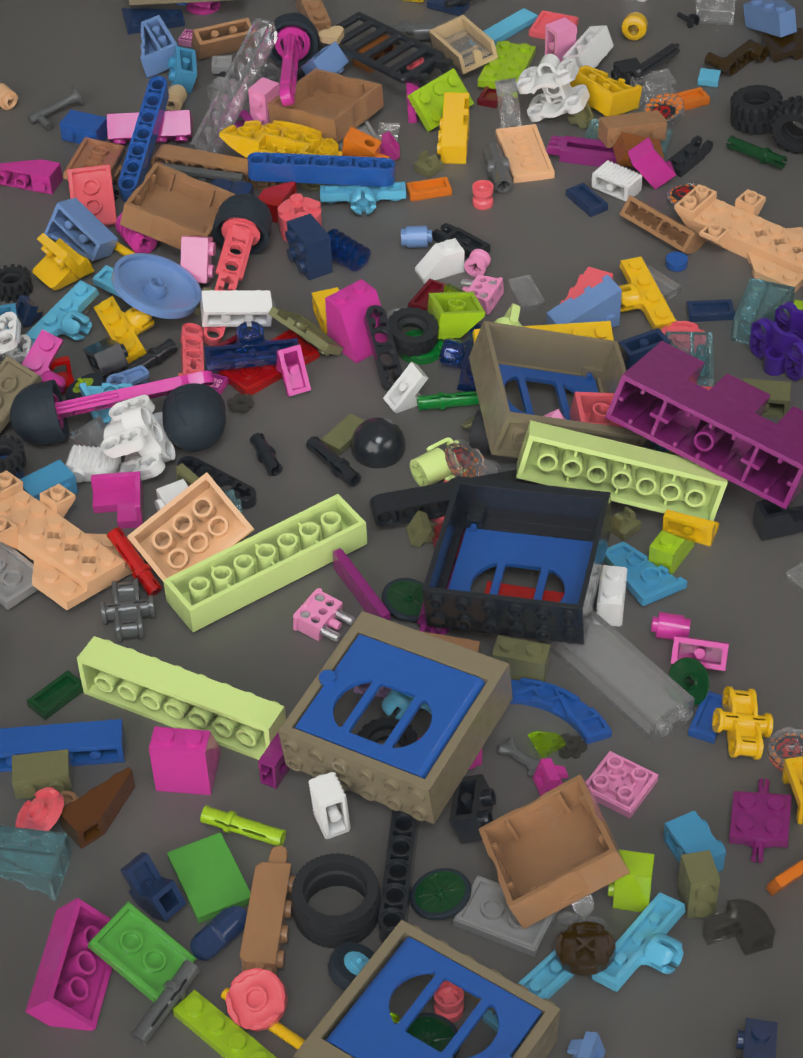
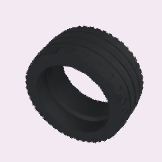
[291,853,381,949]

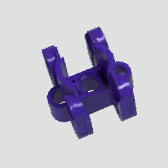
[749,301,803,381]

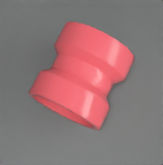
[472,180,494,210]
[433,981,464,1023]

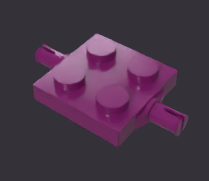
[729,778,792,863]

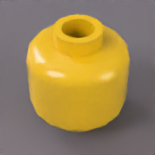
[621,12,648,41]

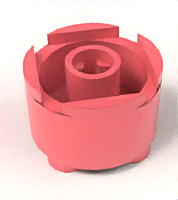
[278,194,322,242]

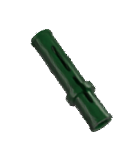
[726,136,787,170]

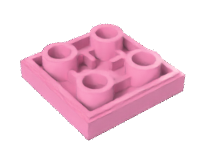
[586,751,659,818]

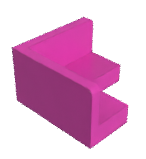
[91,471,144,529]

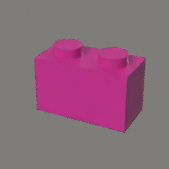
[671,635,729,671]

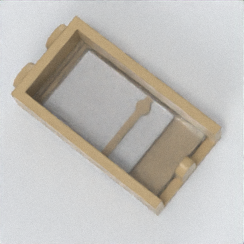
[429,15,498,74]

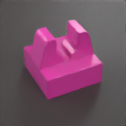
[380,131,400,160]
[532,758,569,797]

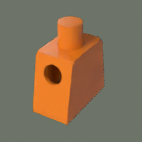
[342,127,391,158]

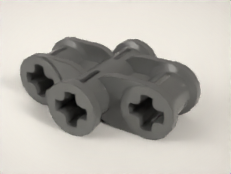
[100,578,156,642]

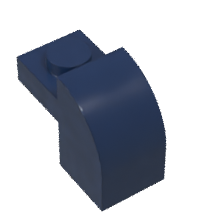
[120,852,187,922]

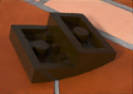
[762,28,803,63]

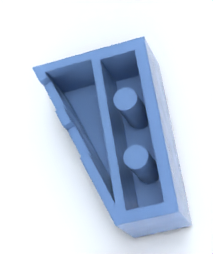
[743,0,797,37]
[44,198,118,261]

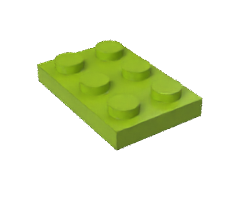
[407,68,474,132]

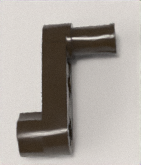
[704,39,769,76]

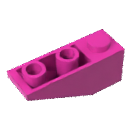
[0,159,63,194]

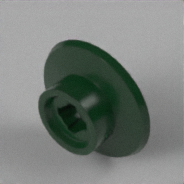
[668,657,710,707]

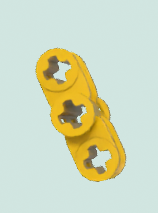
[712,686,773,760]

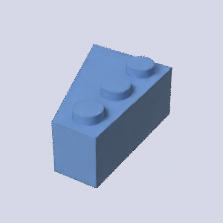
[140,15,178,78]
[546,274,622,328]

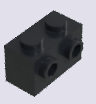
[83,337,128,376]
[449,774,496,844]

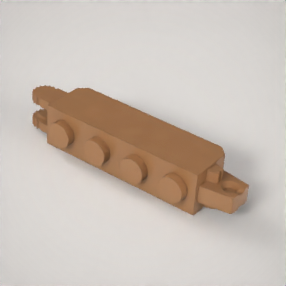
[240,845,296,976]

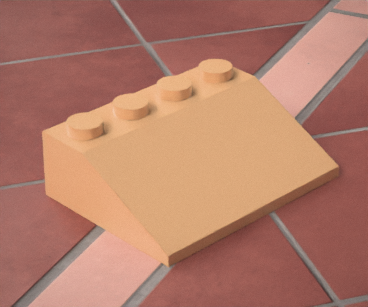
[127,472,254,581]

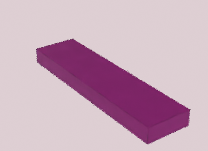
[333,548,391,621]

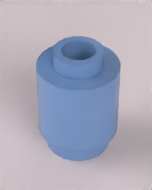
[401,225,432,248]

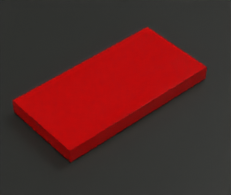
[217,329,320,398]

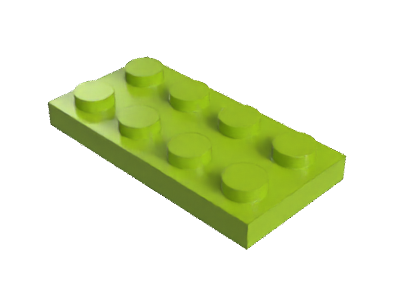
[477,41,536,92]

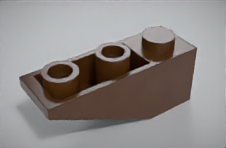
[60,767,135,849]

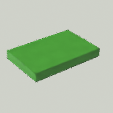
[167,832,251,924]
[88,901,197,1002]

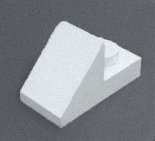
[383,362,429,413]

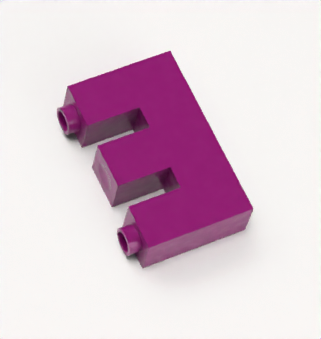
[605,341,803,509]

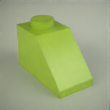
[648,530,695,575]

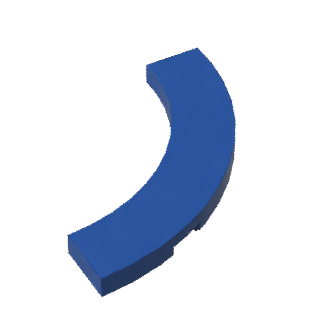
[475,678,612,745]

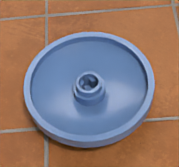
[111,253,201,319]

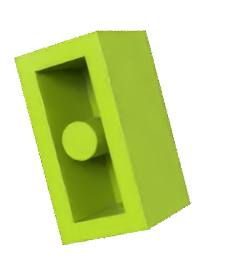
[608,850,654,913]

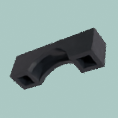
[753,500,803,541]

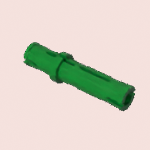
[417,391,480,411]

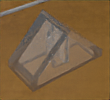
[69,416,114,448]

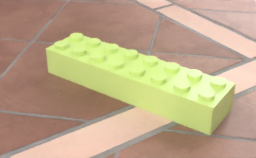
[516,420,728,521]
[163,494,367,632]
[77,636,286,760]

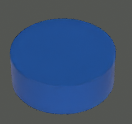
[665,252,688,272]

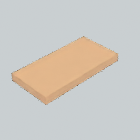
[495,124,555,184]

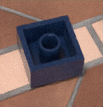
[285,213,332,280]

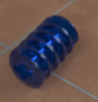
[327,229,371,271]

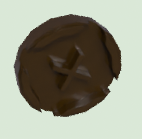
[555,921,616,976]

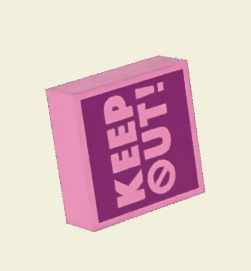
[178,29,193,48]

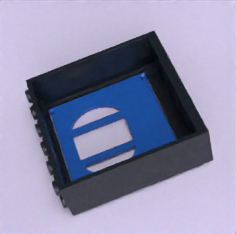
[422,476,612,645]

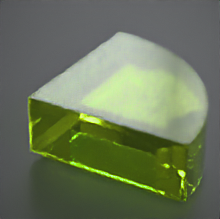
[528,730,566,759]

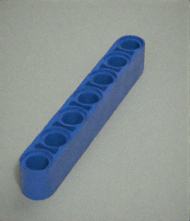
[118,76,169,202]
[247,152,395,187]

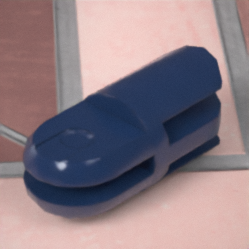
[190,906,247,961]

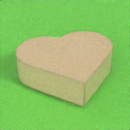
[319,26,344,44]

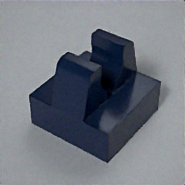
[16,295,44,326]

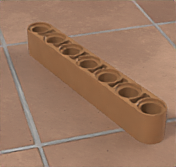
[151,144,287,190]

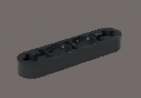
[364,305,402,391]
[177,456,257,509]

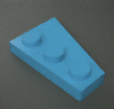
[604,541,687,607]

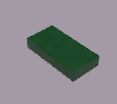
[27,670,83,720]

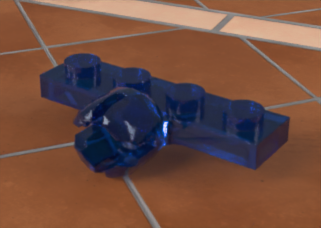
[205,321,298,371]
[439,324,482,392]

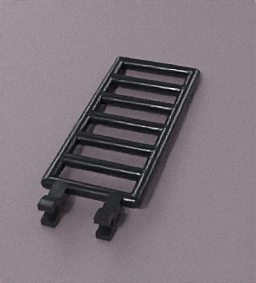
[319,12,453,88]

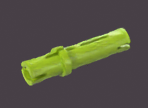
[200,805,286,846]

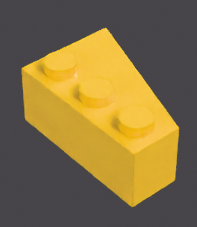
[569,65,643,117]
[437,92,469,164]

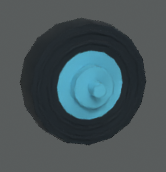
[328,942,374,991]

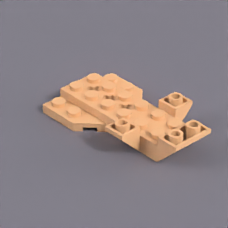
[674,184,803,295]
[0,470,144,610]

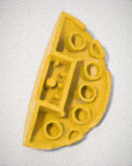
[219,120,343,158]

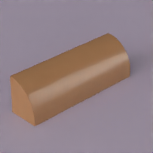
[619,195,706,254]

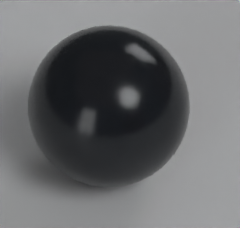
[351,417,405,468]

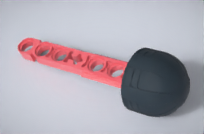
[202,194,272,346]
[162,323,226,452]

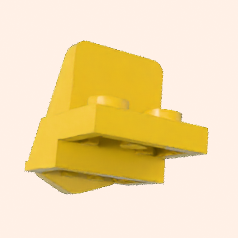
[32,233,95,291]

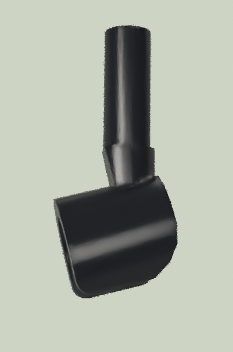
[677,12,700,28]

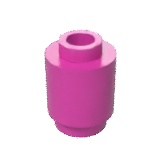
[651,612,691,640]

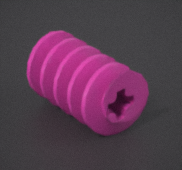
[115,213,158,254]

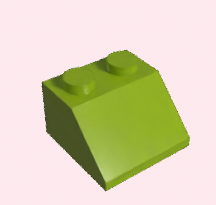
[427,292,485,340]

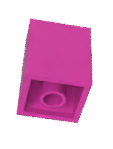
[325,279,387,364]
[149,726,221,795]

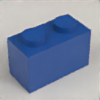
[59,110,108,144]

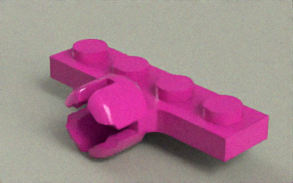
[22,329,66,393]

